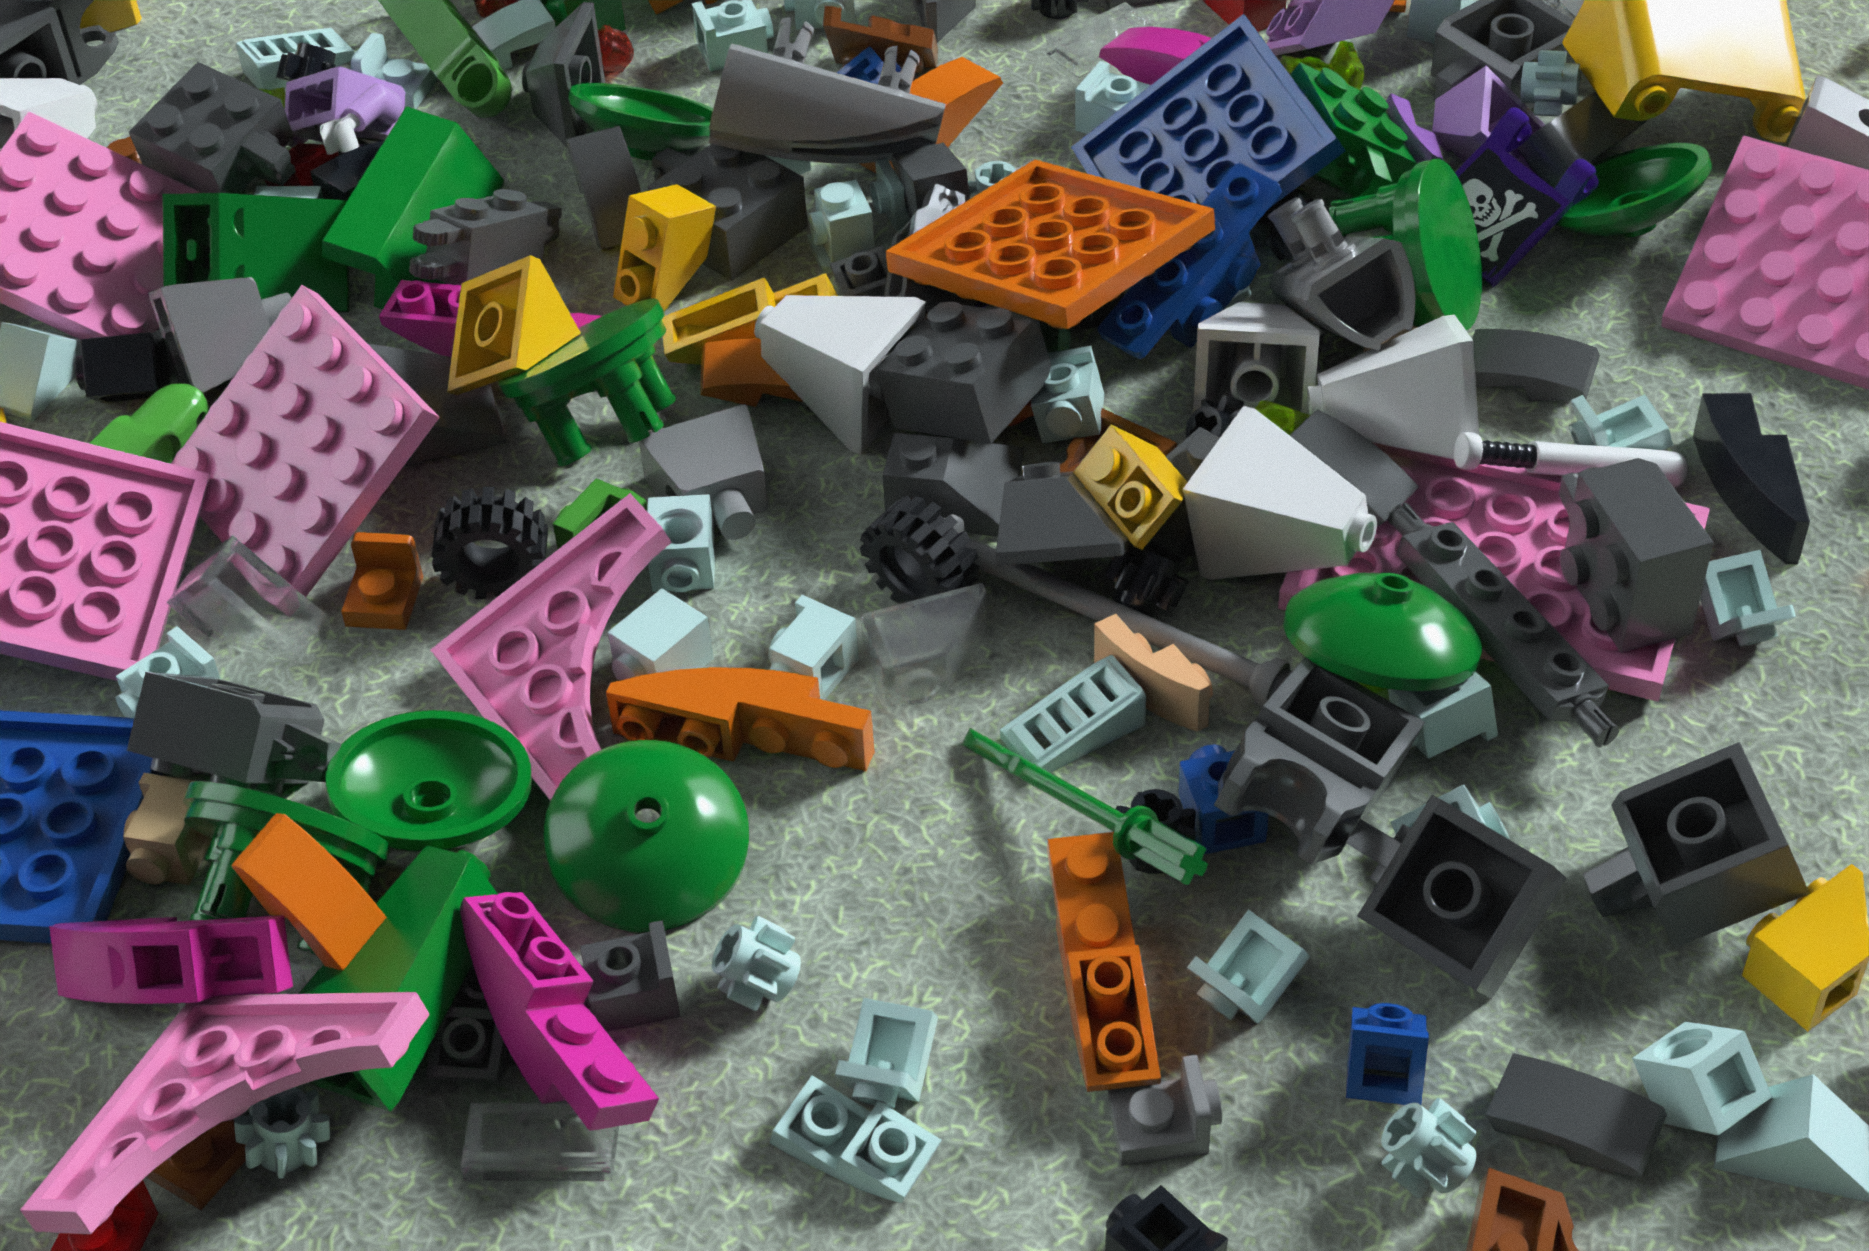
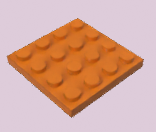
[885,159,1215,329]

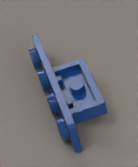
[1098,163,1282,359]

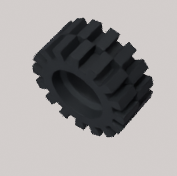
[431,487,548,599]
[860,496,980,617]

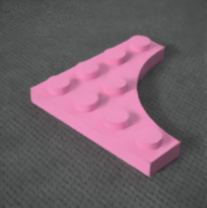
[430,493,672,801]
[20,992,430,1234]

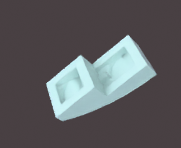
[472,0,555,70]

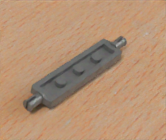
[1387,503,1619,748]

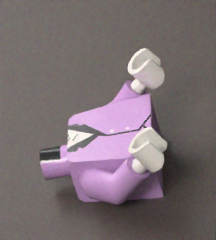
[284,66,406,155]

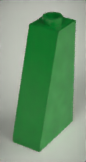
[298,845,498,1112]

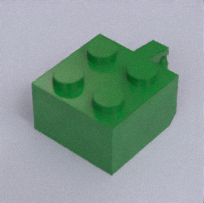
[1290,62,1417,198]

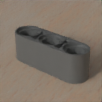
[1517,91,1647,188]

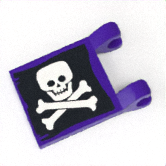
[1455,107,1599,287]

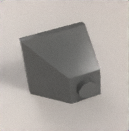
[522,2,606,148]
[882,433,1024,537]
[996,462,1135,566]

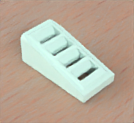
[236,28,354,94]
[1000,655,1146,773]

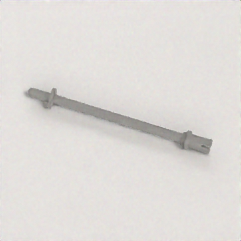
[944,514,1292,707]

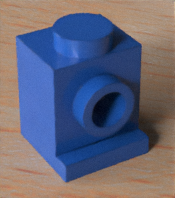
[1178,744,1268,855]
[1346,1003,1429,1105]

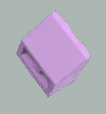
[1266,0,1395,56]

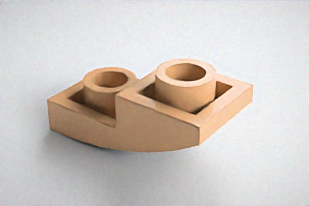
[1094,614,1213,732]

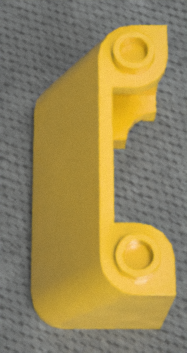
[1562,0,1806,143]

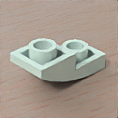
[769,1075,942,1203]

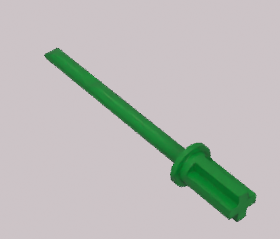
[961,728,1208,885]

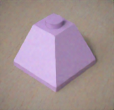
[1432,66,1545,173]

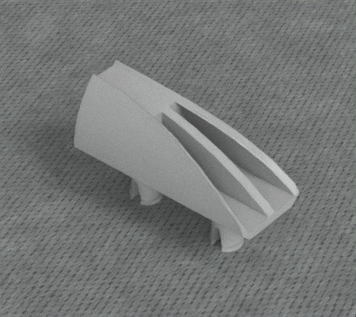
[708,17,946,163]
[1268,197,1415,351]

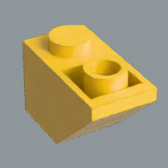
[613,184,716,311]
[1073,424,1188,550]
[1742,864,1869,1032]

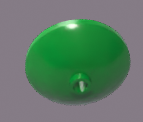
[568,83,713,160]
[1554,143,1712,237]
[1283,573,1482,691]
[326,710,532,852]
[544,740,749,933]

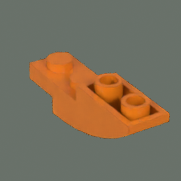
[606,667,875,771]
[1047,832,1161,1092]

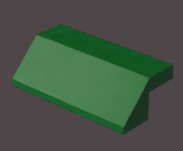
[322,106,504,310]

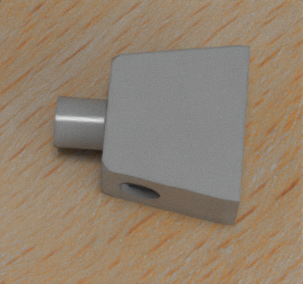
[1784,75,1869,170]
[148,277,292,393]
[639,404,768,540]

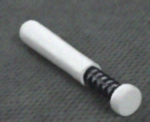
[1454,432,1688,488]

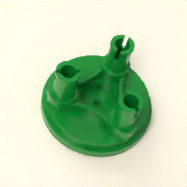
[1329,159,1482,330]
[498,298,677,467]
[183,781,391,956]

